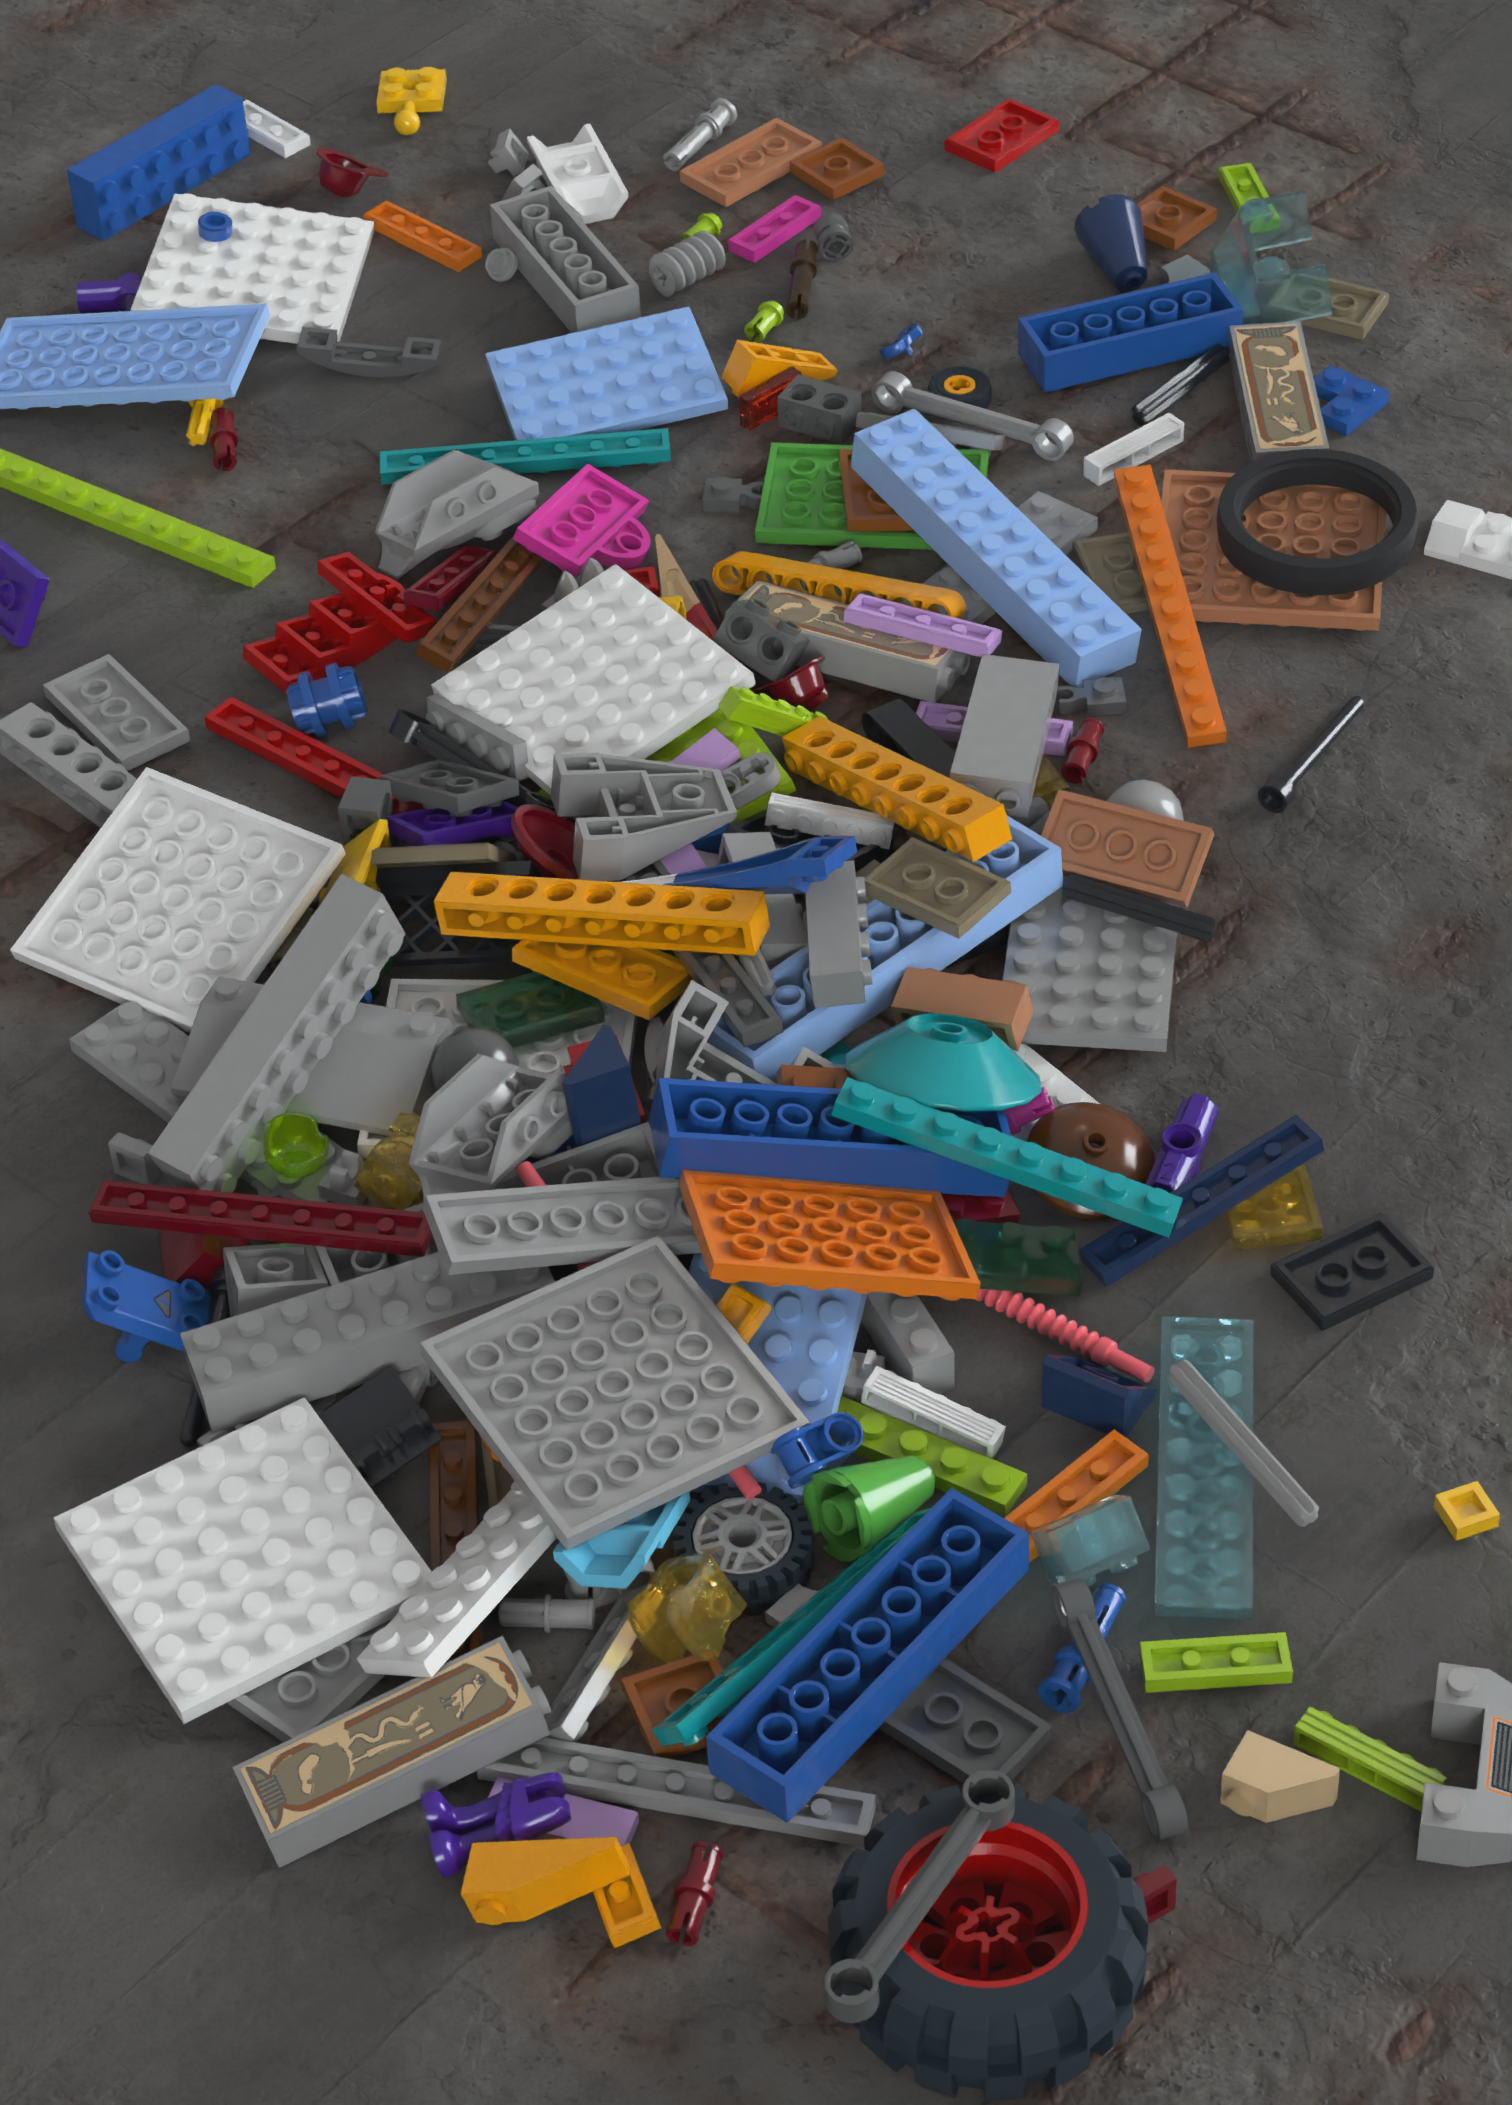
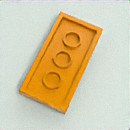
[512,938,694,1020]

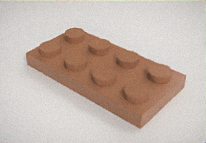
[680,118,822,207]
[1041,789,1214,908]

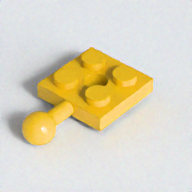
[376,67,447,136]

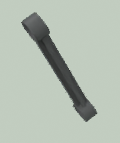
[1051,1577,1188,1842]
[824,1770,1015,2023]

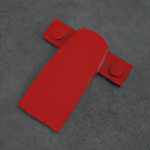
[243,551,437,694]

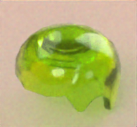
[262,1113,329,1179]

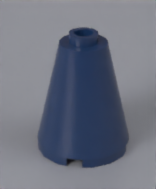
[1074,194,1148,291]

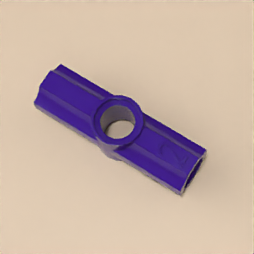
[77,273,143,313]
[1145,1093,1219,1193]

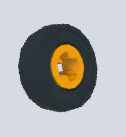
[928,366,992,409]

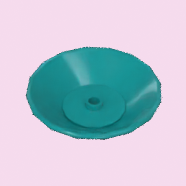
[846,1014,1042,1112]

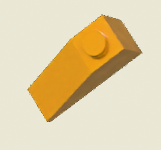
[721,340,838,400]
[460,1837,631,1925]

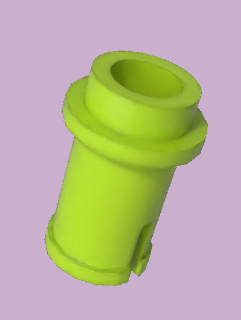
[680,213,722,241]
[744,301,784,343]

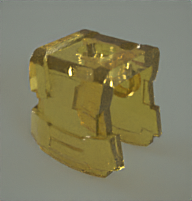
[354,1112,422,1210]
[627,1553,747,1665]

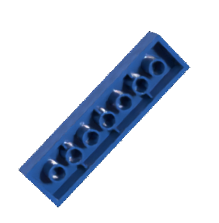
[649,1078,1011,1197]
[706,1488,1029,1823]

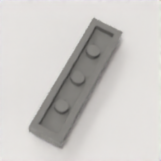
[855,412,1005,456]
[426,694,529,781]
[545,1584,662,1742]

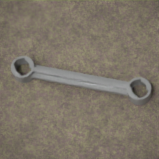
[871,371,1074,461]

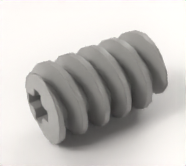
[649,231,726,297]

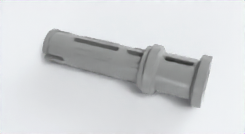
[663,98,737,171]

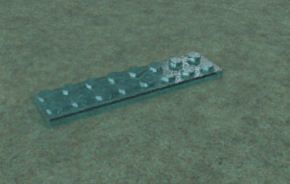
[1155,1316,1253,1620]

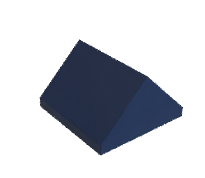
[562,1025,642,1147]
[1042,1355,1157,1437]

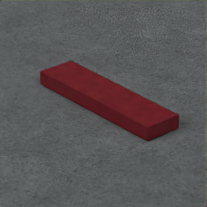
[404,544,499,611]

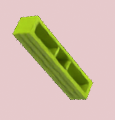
[718,686,828,736]
[1293,1706,1447,1812]

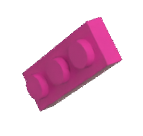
[728,195,821,263]

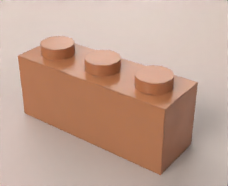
[891,967,1034,1051]

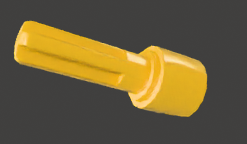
[186,398,224,446]

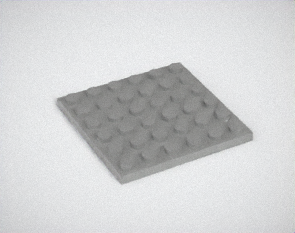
[420,1235,810,1550]

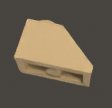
[1220,1730,1340,1823]

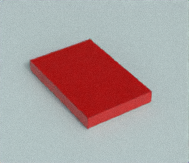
[944,98,1059,173]

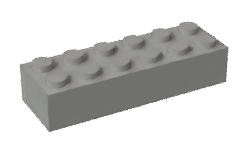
[490,186,641,333]

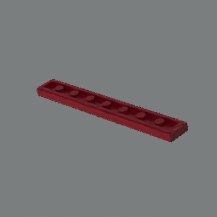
[88,1180,433,1257]

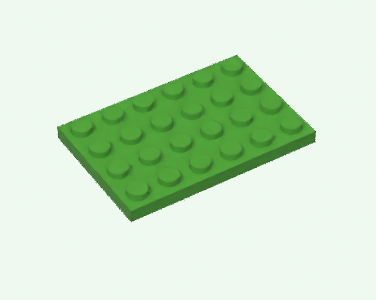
[755,442,989,550]

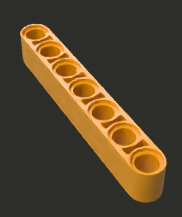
[712,551,966,619]

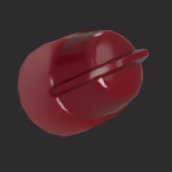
[316,148,389,197]
[752,656,829,712]

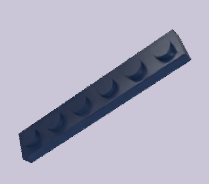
[1078,1115,1324,1287]

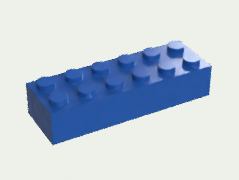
[67,84,251,241]
[1018,272,1244,392]

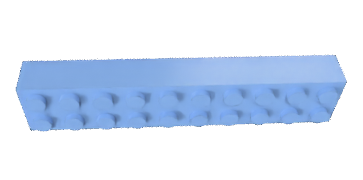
[851,408,1142,688]
[707,815,1063,1084]

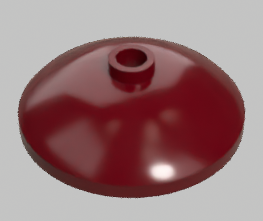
[511,804,616,882]

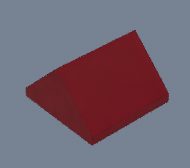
[159,1230,251,1289]

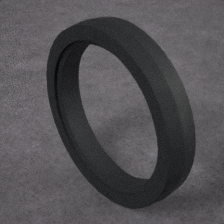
[1216,449,1418,595]

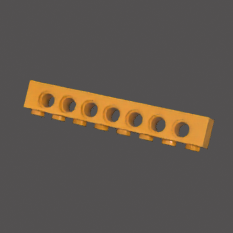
[781,716,1012,862]
[433,872,770,956]

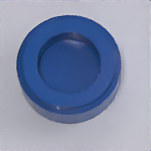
[198,212,232,242]

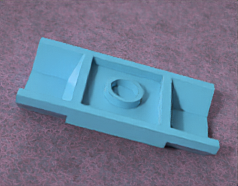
[553,1491,690,1589]

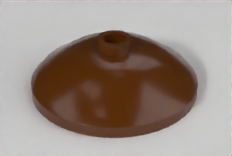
[1026,1102,1155,1220]

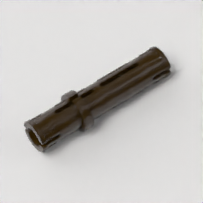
[786,239,818,319]

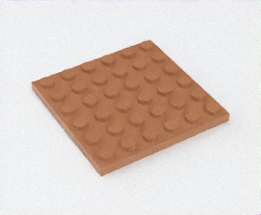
[1149,469,1386,631]

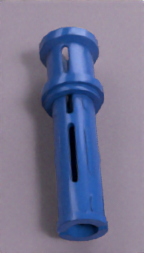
[1038,1583,1126,1714]

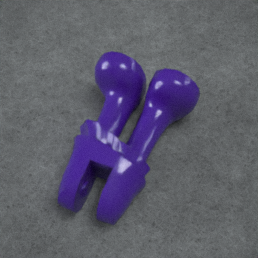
[421,1772,571,1879]

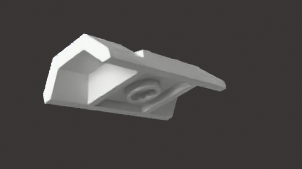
[527,124,628,224]
[1424,500,1512,579]

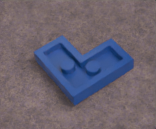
[1313,365,1389,436]

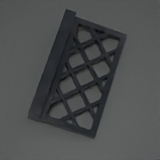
[375,861,542,967]

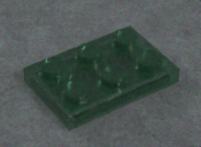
[456,971,605,1048]
[953,1219,1083,1296]

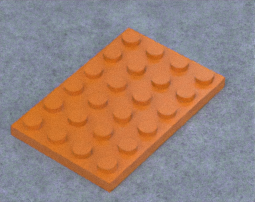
[679,1169,981,1301]

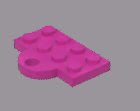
[513,464,651,577]

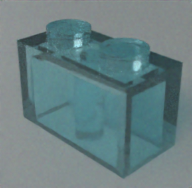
[1030,1495,1151,1586]

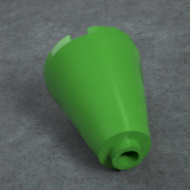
[803,1455,935,1562]

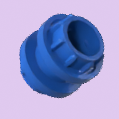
[286,662,368,739]

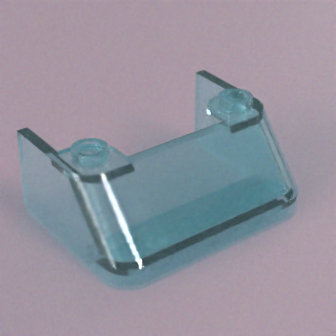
[1210,190,1333,325]

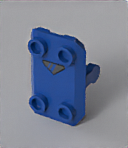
[82,1250,210,1362]

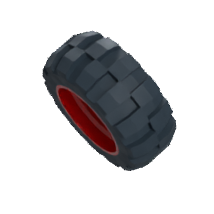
[827,1785,1149,2102]

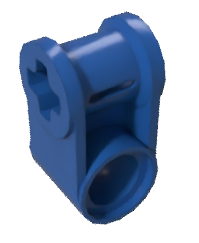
[770,1412,863,1489]

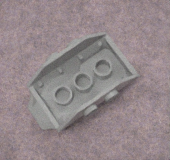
[375,450,539,580]
[408,1054,573,1203]

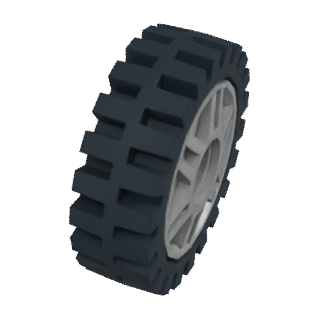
[673,1482,814,1617]

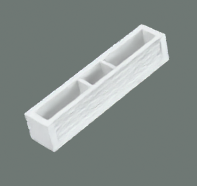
[1084,413,1184,486]
[765,793,894,849]
[861,1366,1006,1459]

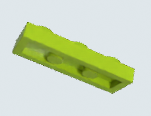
[1139,1632,1293,1693]

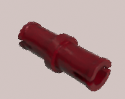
[209,407,238,471]
[1061,717,1104,784]
[666,1841,724,1946]

